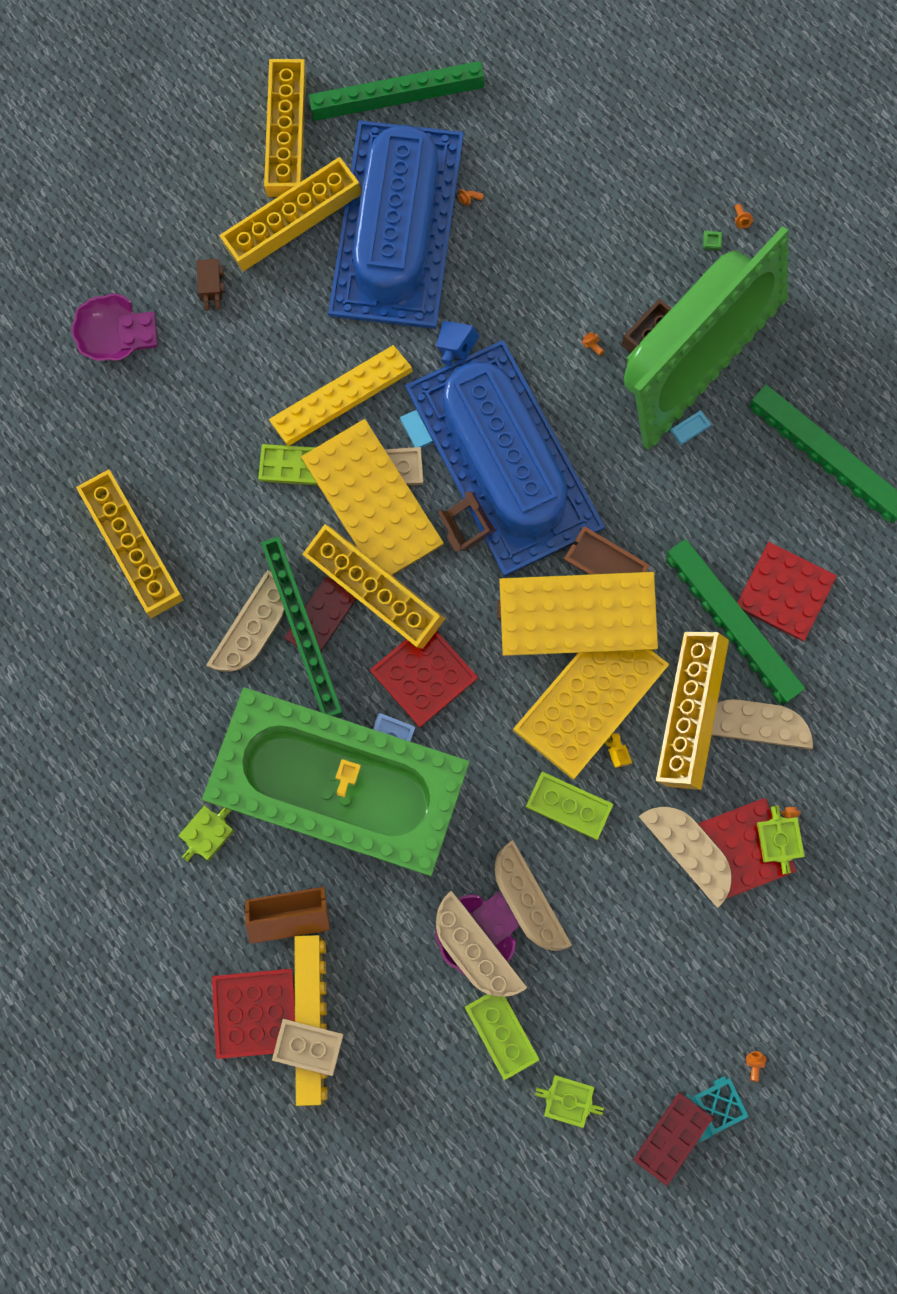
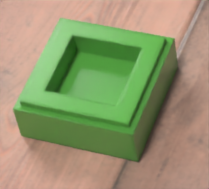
[703,231,722,251]

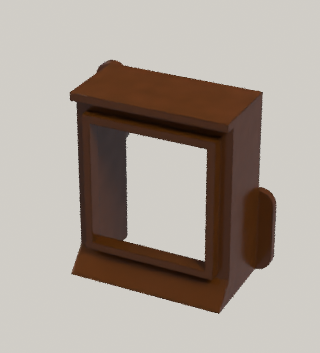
[438,491,496,551]

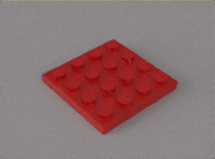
[737,542,837,642]
[370,631,478,728]
[698,798,797,899]
[212,969,295,1059]

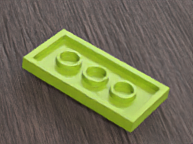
[525,772,613,840]
[465,994,539,1080]

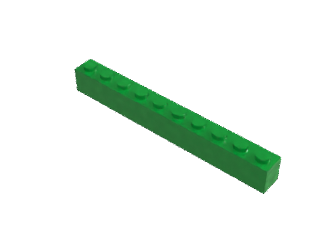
[308,61,484,121]
[749,384,897,524]
[261,536,344,719]
[666,539,805,706]

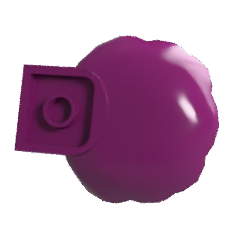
[71,293,158,361]
[435,890,520,976]

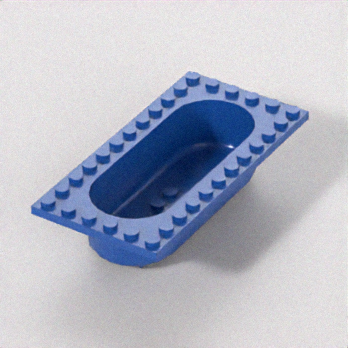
[328,120,464,329]
[404,340,606,577]

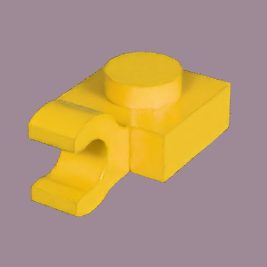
[605,733,632,768]
[335,759,361,798]

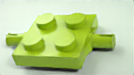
[178,806,234,862]
[757,806,805,874]
[534,1075,604,1128]

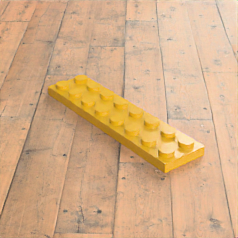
[269,345,413,447]

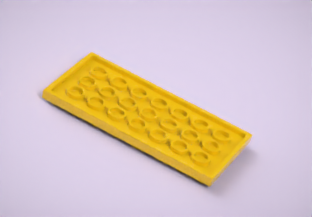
[301,419,444,576]
[499,572,658,656]
[513,650,669,780]

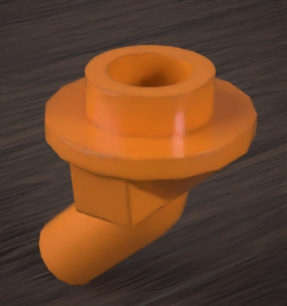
[458,189,483,206]
[734,203,753,229]
[581,332,605,356]
[781,807,801,819]
[746,1051,767,1082]

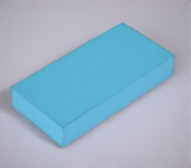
[400,410,433,448]
[670,410,711,446]

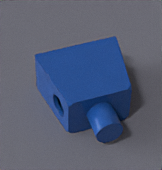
[436,321,480,365]

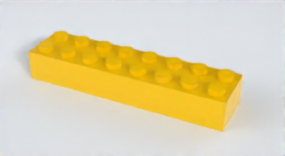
[264,59,306,197]
[219,157,362,272]
[76,469,184,619]
[302,524,446,649]
[656,632,729,790]
[295,935,328,1106]

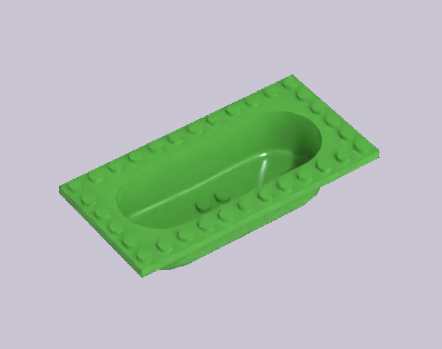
[624,226,789,450]
[202,687,470,877]

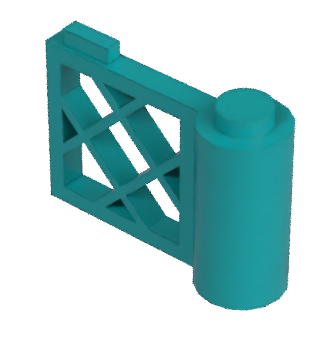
[685,1076,749,1143]

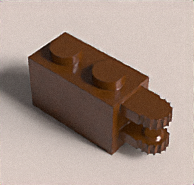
[196,259,225,311]

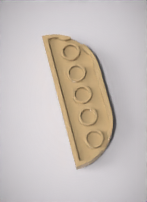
[206,570,285,672]
[711,699,813,749]
[639,807,731,908]
[495,840,572,951]
[436,890,527,997]

